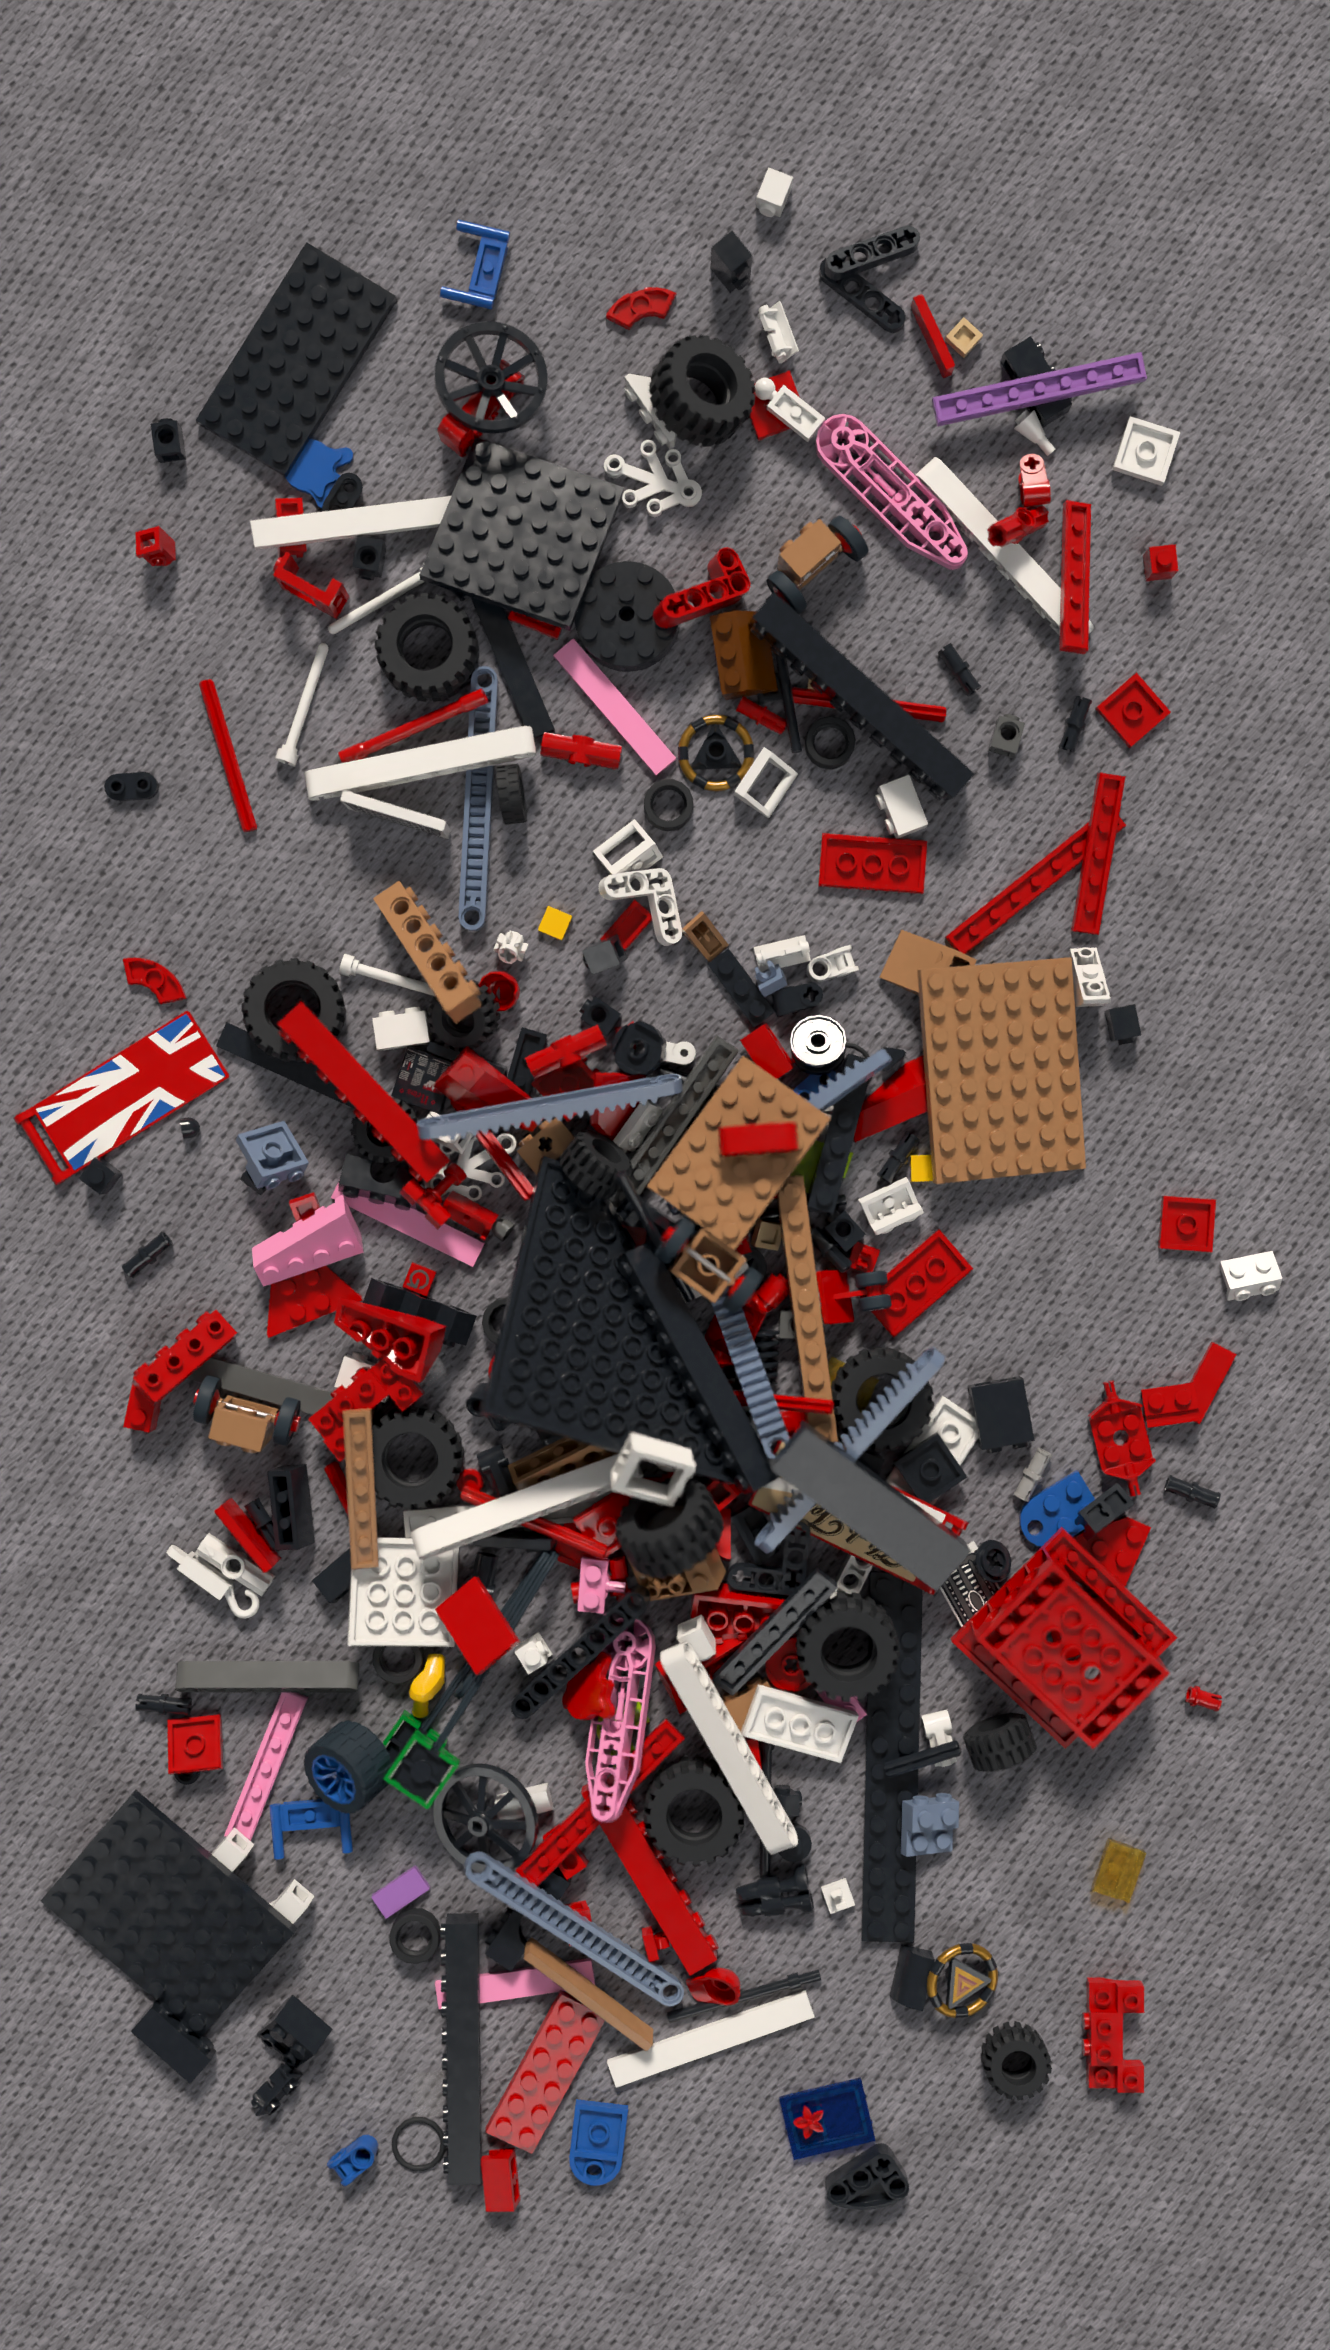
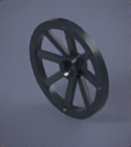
[435,321,548,434]
[433,1763,539,1873]

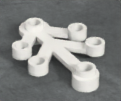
[604,440,702,517]
[425,1133,517,1201]

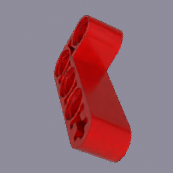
[437,359,525,457]
[653,547,751,628]

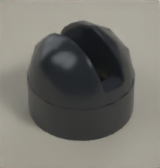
[180,1117,200,1139]

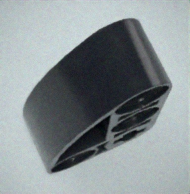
[825,2143,909,2210]

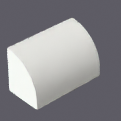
[494,1783,554,1820]

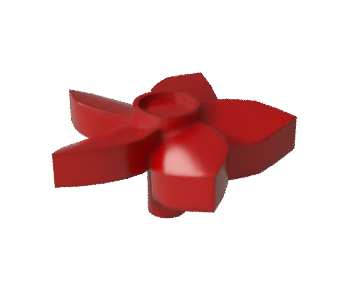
[793,2106,824,2139]

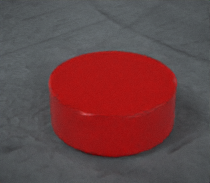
[457,1468,484,1492]

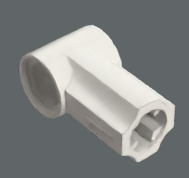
[921,1710,957,1767]

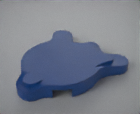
[285,439,354,509]

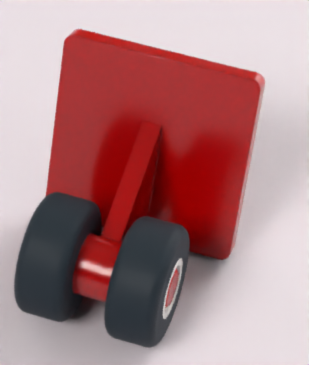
[816,1270,892,1325]

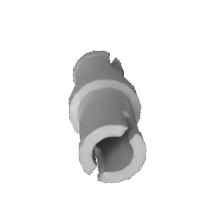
[1013,1447,1053,1502]

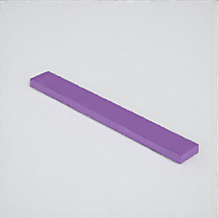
[932,352,1147,427]

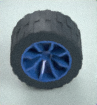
[304,1721,392,1814]

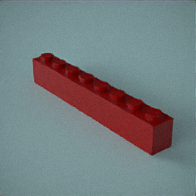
[278,1002,451,1182]
[581,1784,719,1976]

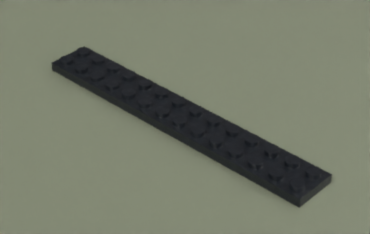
[861,1571,923,1943]

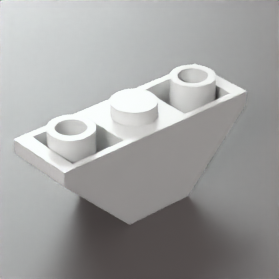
[624,374,677,449]
[1070,947,1111,1007]

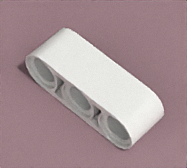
[830,1554,873,1599]

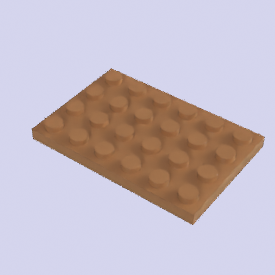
[647,1056,831,1250]

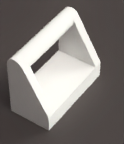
[734,747,798,818]
[593,819,663,888]

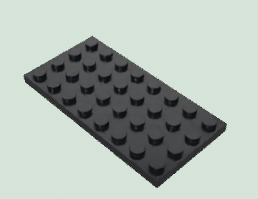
[196,242,397,477]

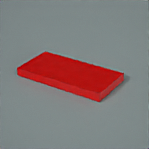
[818,833,927,894]
[859,1229,973,1338]

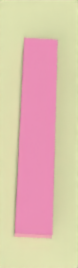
[553,638,676,777]
[331,1182,485,1267]
[224,1692,308,1841]
[435,1958,595,2009]

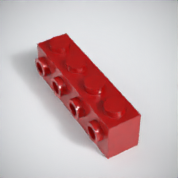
[132,1309,237,1407]

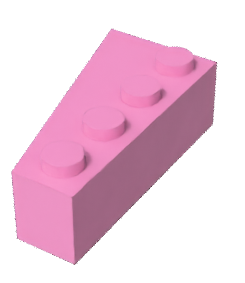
[252,1195,364,1286]

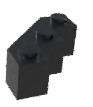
[363,1278,477,1347]

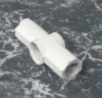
[195,1533,275,1597]

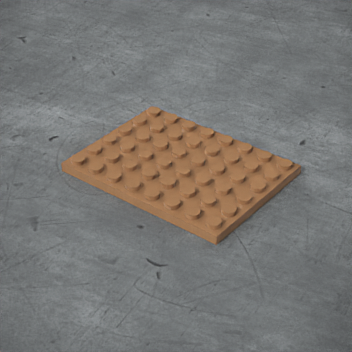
[917,957,1086,1184]

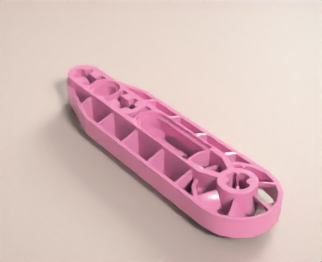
[815,414,968,570]
[585,1618,656,1822]

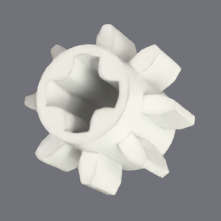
[493,931,528,964]

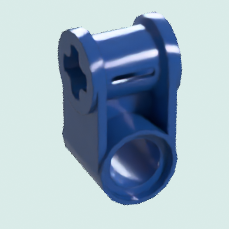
[327,2135,378,2187]

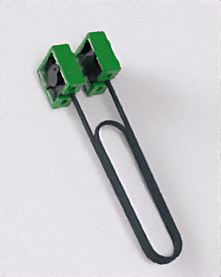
[383,1549,559,1810]

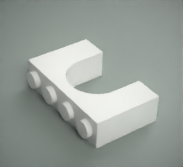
[211,1827,314,1923]

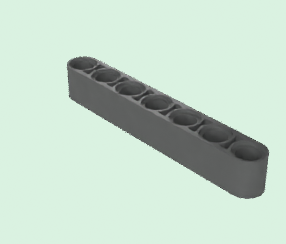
[175,1661,359,1693]

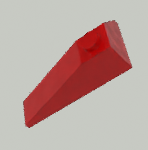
[433,1046,543,1132]
[853,1055,928,1142]
[334,1297,446,1383]

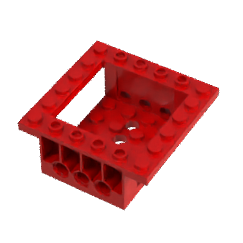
[950,1527,1178,1749]

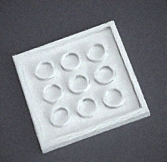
[347,1537,459,1647]

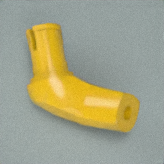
[409,1654,445,1718]

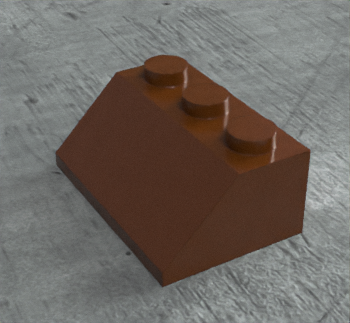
[710,611,778,700]

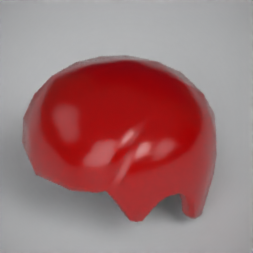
[478,971,520,1011]

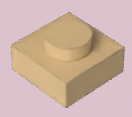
[945,317,983,358]
[751,1219,782,1251]

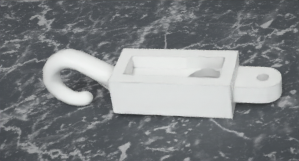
[166,1545,259,1619]

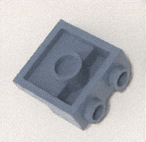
[236,1121,309,1190]
[901,1793,959,1857]

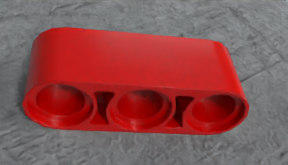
[718,1122,799,1157]

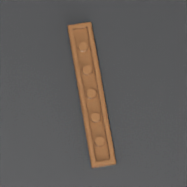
[343,1408,379,1570]
[524,1937,653,2051]

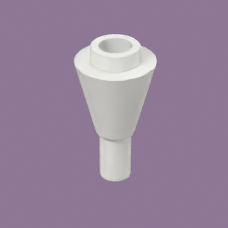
[1014,409,1055,456]

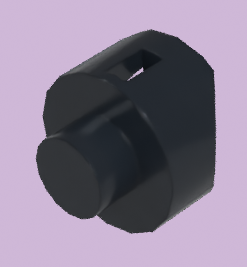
[778,1823,812,1862]

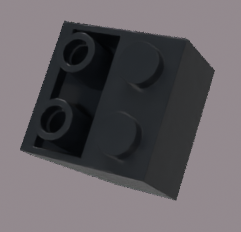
[257,1995,333,2068]

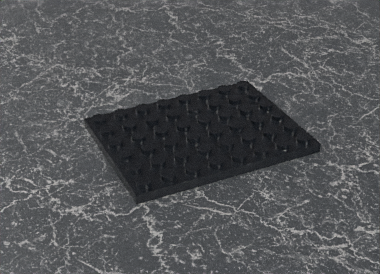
[41,1790,297,2038]

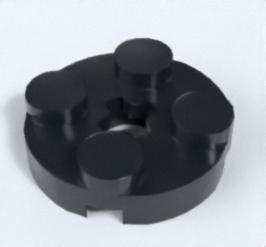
[612,1021,667,1075]

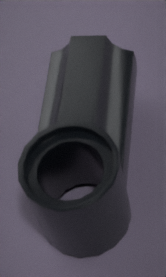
[476,1444,518,1498]
[470,1552,500,1597]

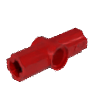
[987,505,1049,548]
[540,732,622,770]
[525,1024,607,1079]

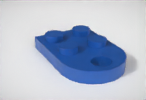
[1019,1470,1095,1547]
[569,2099,628,2186]

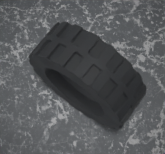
[496,764,527,825]

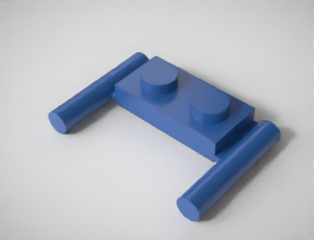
[440,219,510,310]
[269,1799,353,1859]

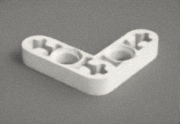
[599,868,682,946]

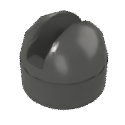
[492,1218,515,1242]

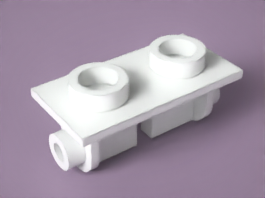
[758,301,799,364]
[753,935,811,972]

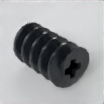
[754,1329,780,1384]

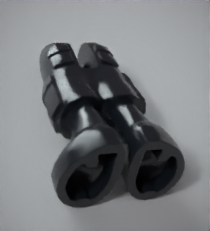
[736,1863,814,1917]

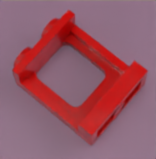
[273,552,350,619]

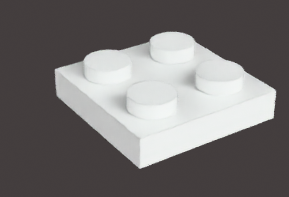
[1112,416,1180,486]

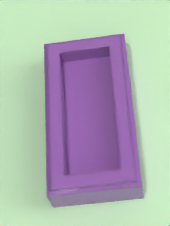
[371,1865,430,1919]

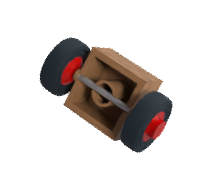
[766,515,869,614]
[655,1217,762,1313]
[193,1376,301,1453]

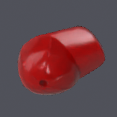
[686,1967,741,2006]

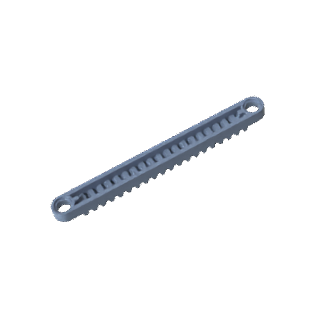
[458,666,498,932]
[666,1049,892,1216]
[417,1074,683,1140]
[685,1215,789,1459]
[755,1347,945,1553]
[464,1852,684,2006]

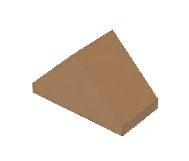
[682,911,728,962]

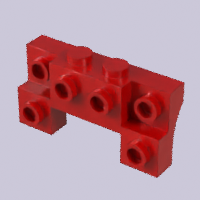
[308,1359,425,1462]
[1082,1977,1144,2093]

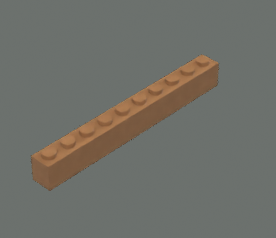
[776,1175,838,1442]

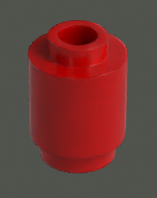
[757,1273,789,1313]

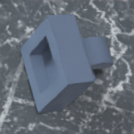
[755,960,787,997]

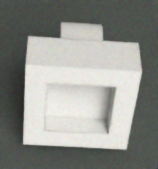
[821,1878,855,1914]

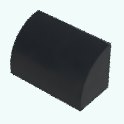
[890,1944,935,2011]

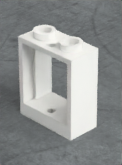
[610,1433,695,1507]

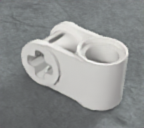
[806,945,859,983]

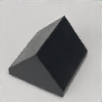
[881,1047,906,1072]

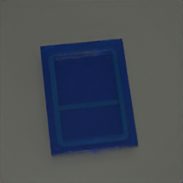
[779,2077,876,2160]

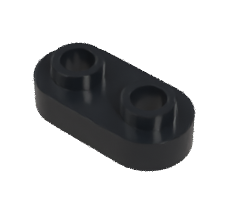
[322,473,363,512]
[104,772,159,801]

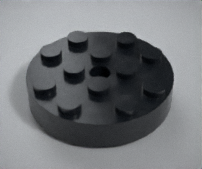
[574,561,680,672]

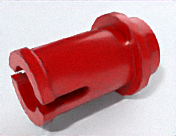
[1185,1686,1222,1712]

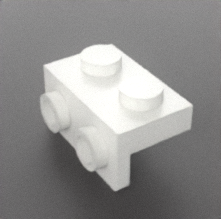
[858,1177,924,1235]
[1220,1251,1282,1301]

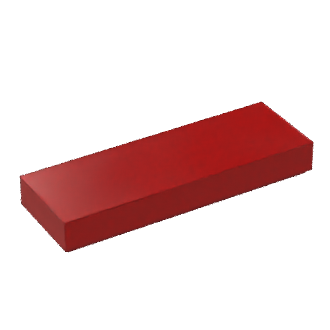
[911,294,955,379]
[1190,1342,1237,1424]

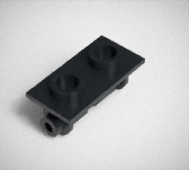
[251,2063,303,2117]

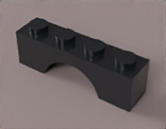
[484,1867,572,1972]

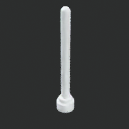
[328,563,425,634]
[275,643,329,766]
[339,954,436,996]

